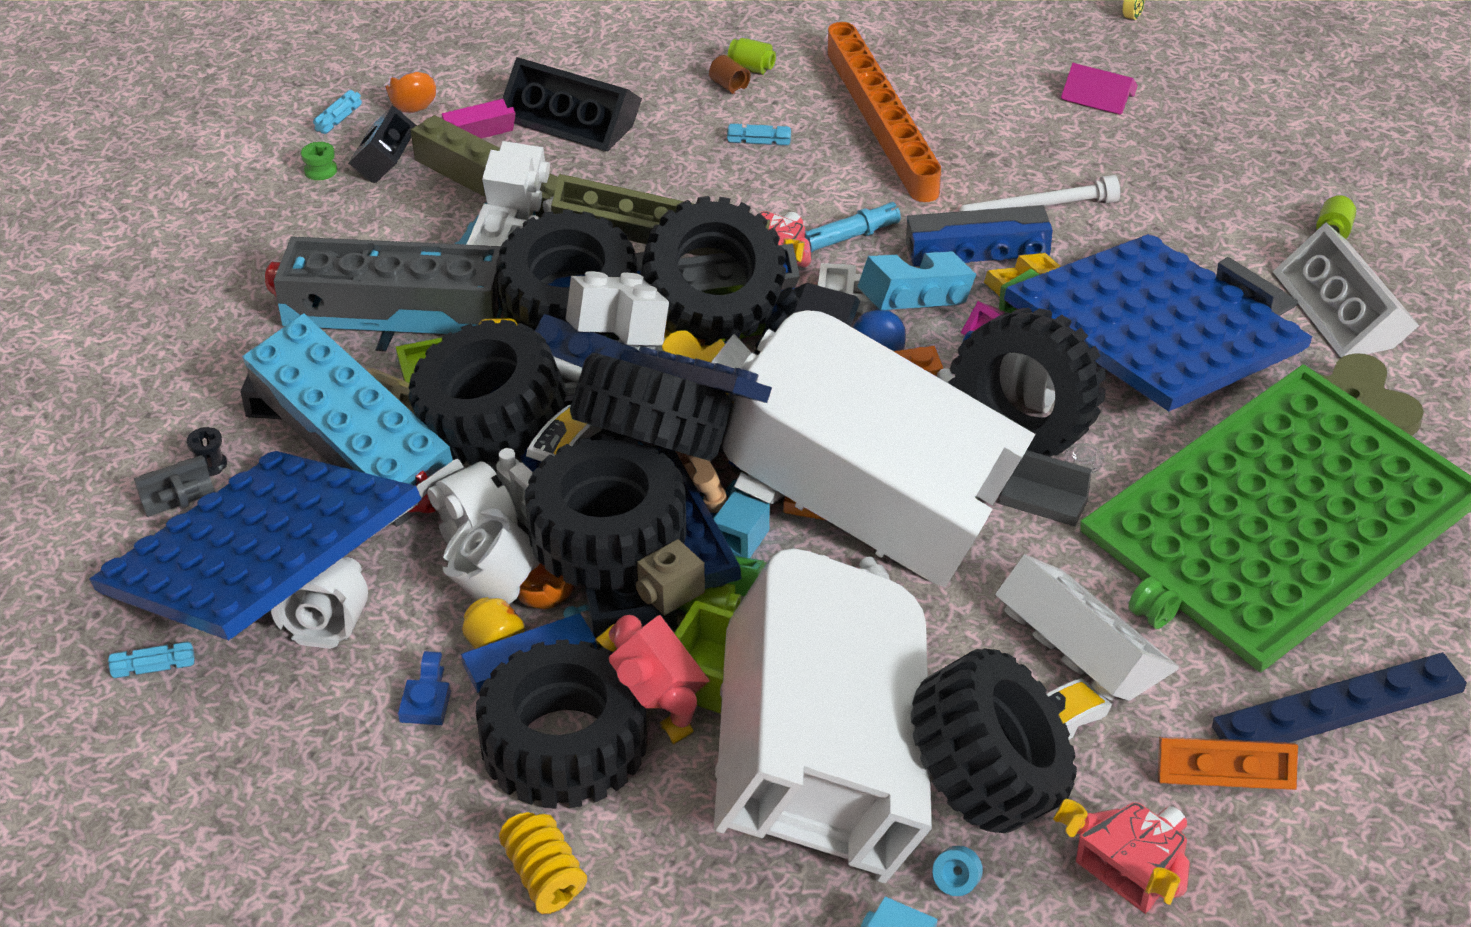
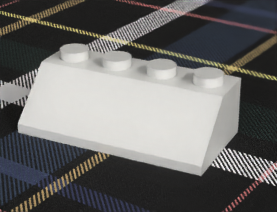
[1273,223,1419,358]
[995,554,1179,701]

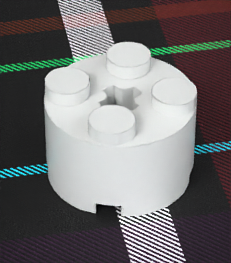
[427,461,518,543]
[442,508,540,604]
[271,557,368,649]

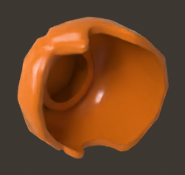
[385,72,436,113]
[517,563,575,609]

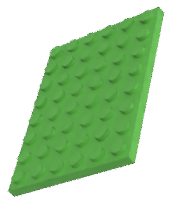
[1080,364,1471,673]

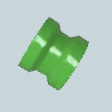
[301,142,337,180]
[1128,577,1182,629]

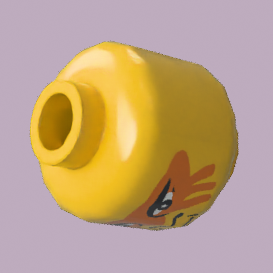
[462,597,525,649]

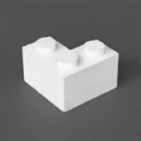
[482,141,550,220]
[566,271,669,345]

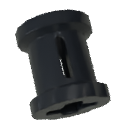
[186,427,228,476]

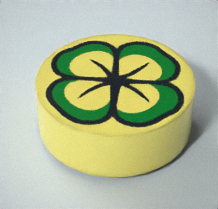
[1123,0,1145,20]

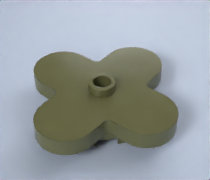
[1319,353,1424,436]

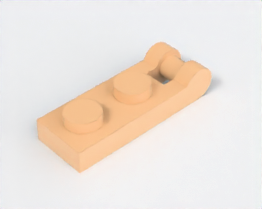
[675,451,728,513]

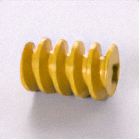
[499,812,587,914]

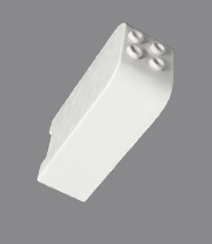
[721,310,1035,587]
[714,548,932,883]

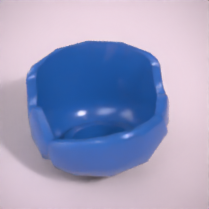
[853,309,906,351]

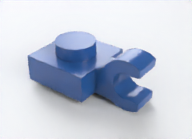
[398,651,451,726]

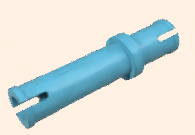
[805,202,901,253]

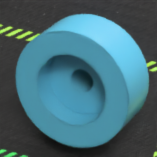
[932,846,983,896]

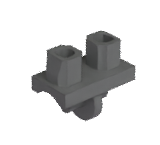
[133,455,215,517]

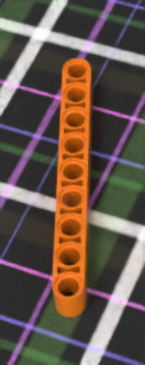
[827,22,941,202]

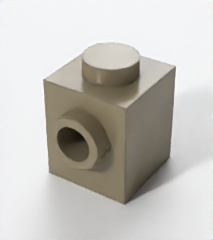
[636,539,705,616]

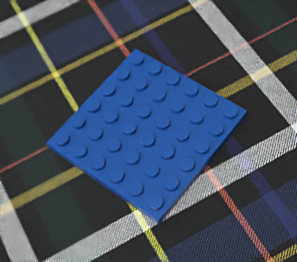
[1004,234,1313,412]
[89,451,422,641]

